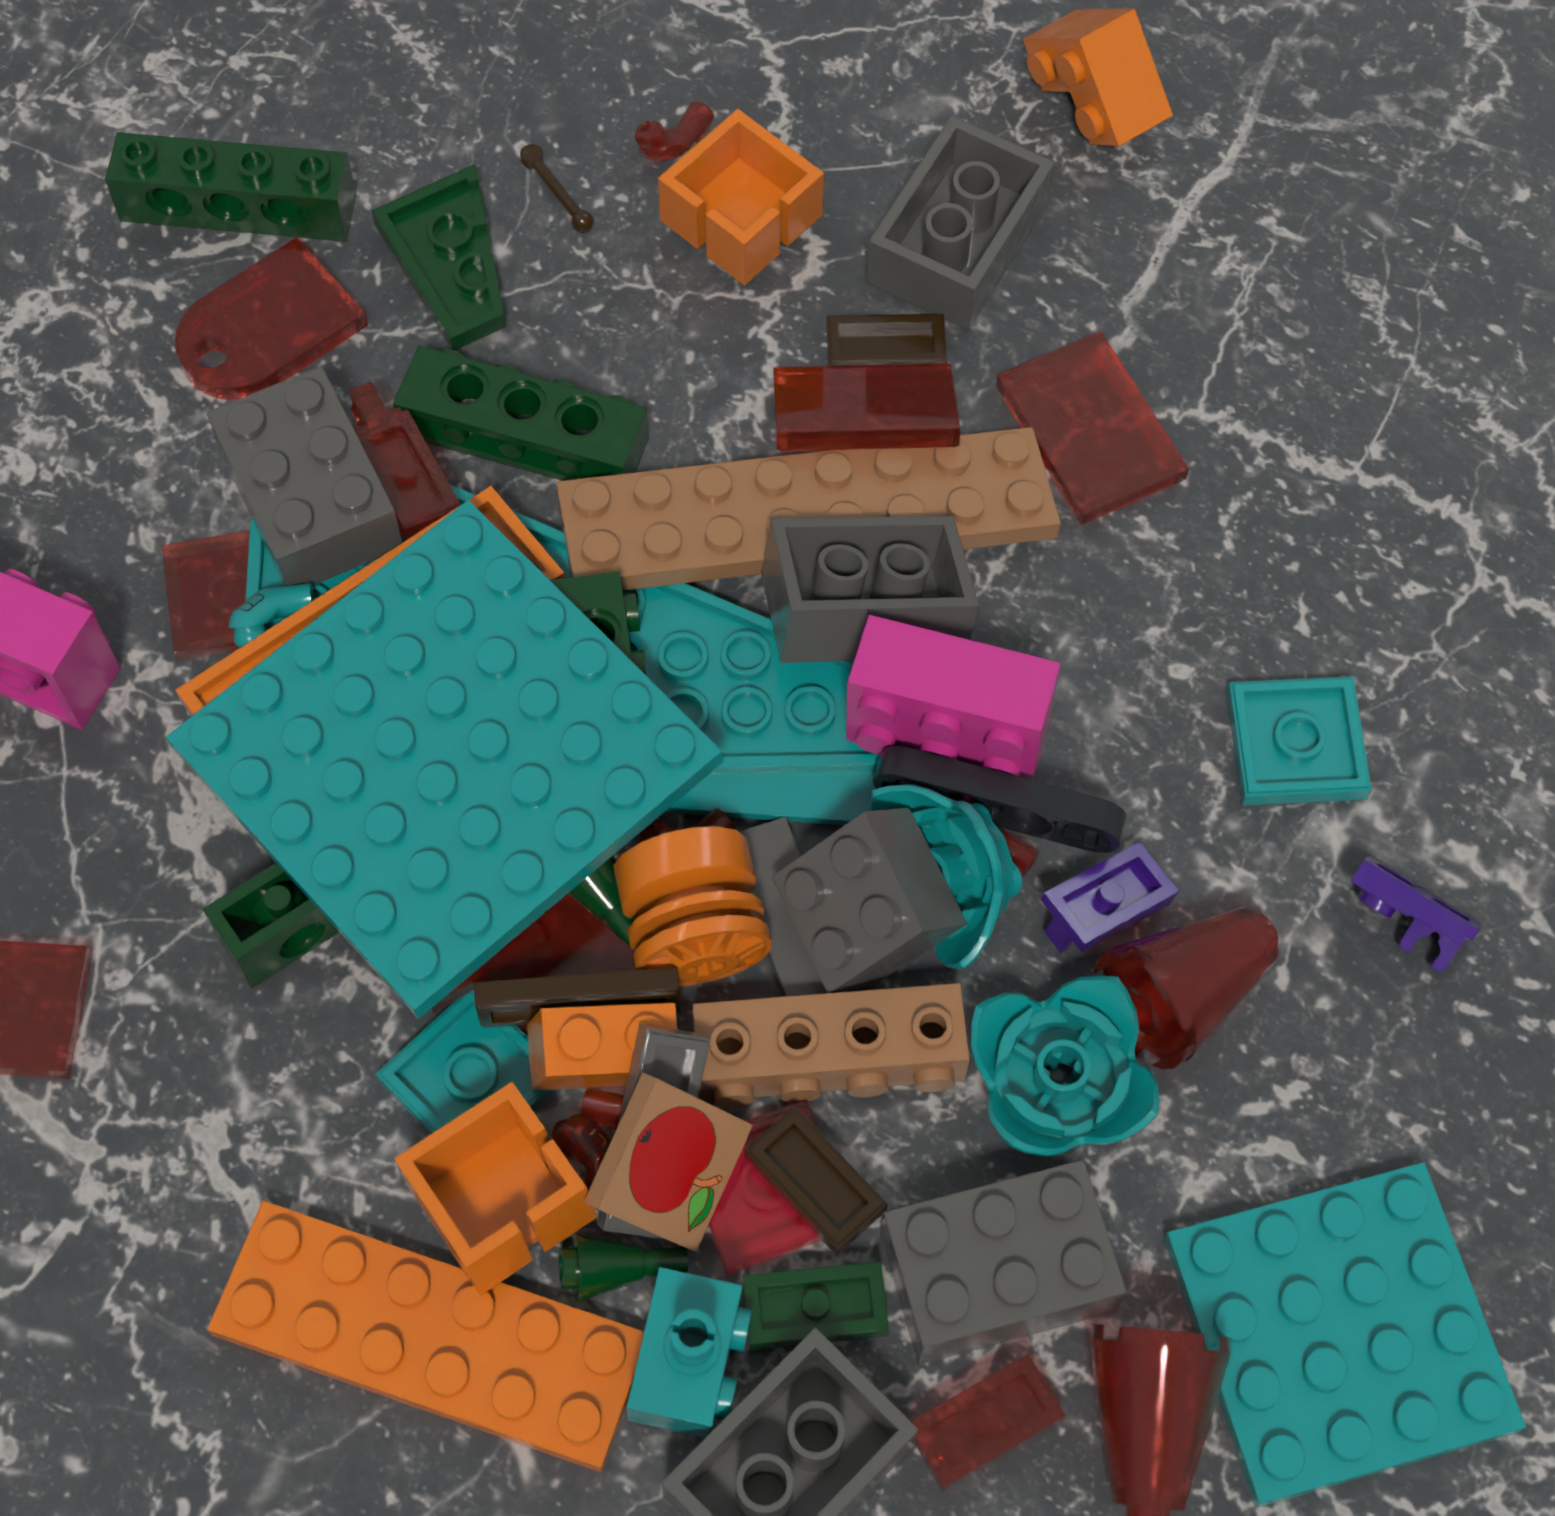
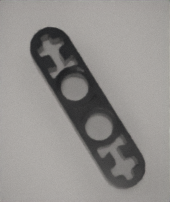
[873,746,1127,853]

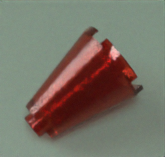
[1094,907,1279,1070]
[1089,1324,1232,1516]

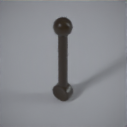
[520,144,594,233]

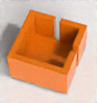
[658,109,824,286]
[394,1082,597,1296]

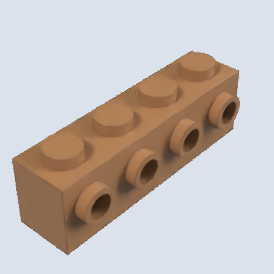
[693,983,970,1108]

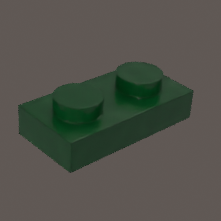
[743,1261,889,1351]

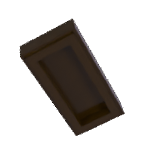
[826,314,947,377]
[744,1106,888,1256]

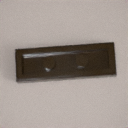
[474,967,680,1028]

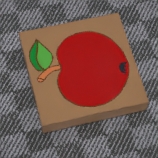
[584,1073,753,1252]

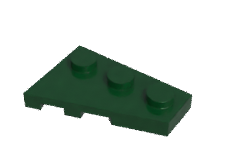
[371,164,506,350]

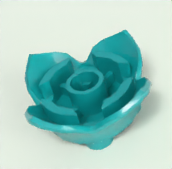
[870,784,1022,969]
[970,976,1160,1157]

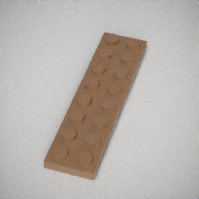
[556,427,1061,591]

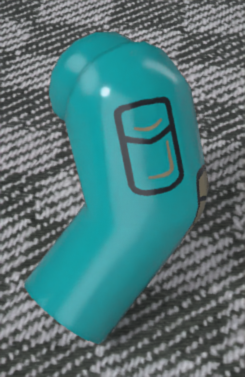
[228,583,315,648]

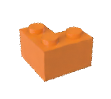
[1023,8,1173,147]

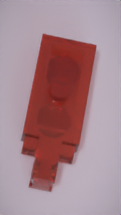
[349,381,460,540]

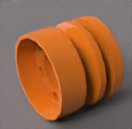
[613,826,772,986]

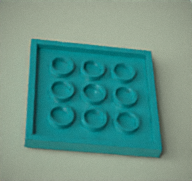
[1164,1162,1527,1508]

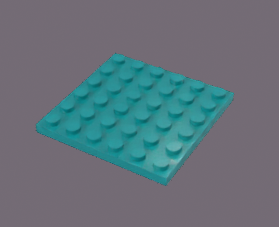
[166,500,724,1019]

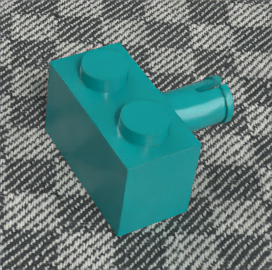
[627,1267,753,1438]

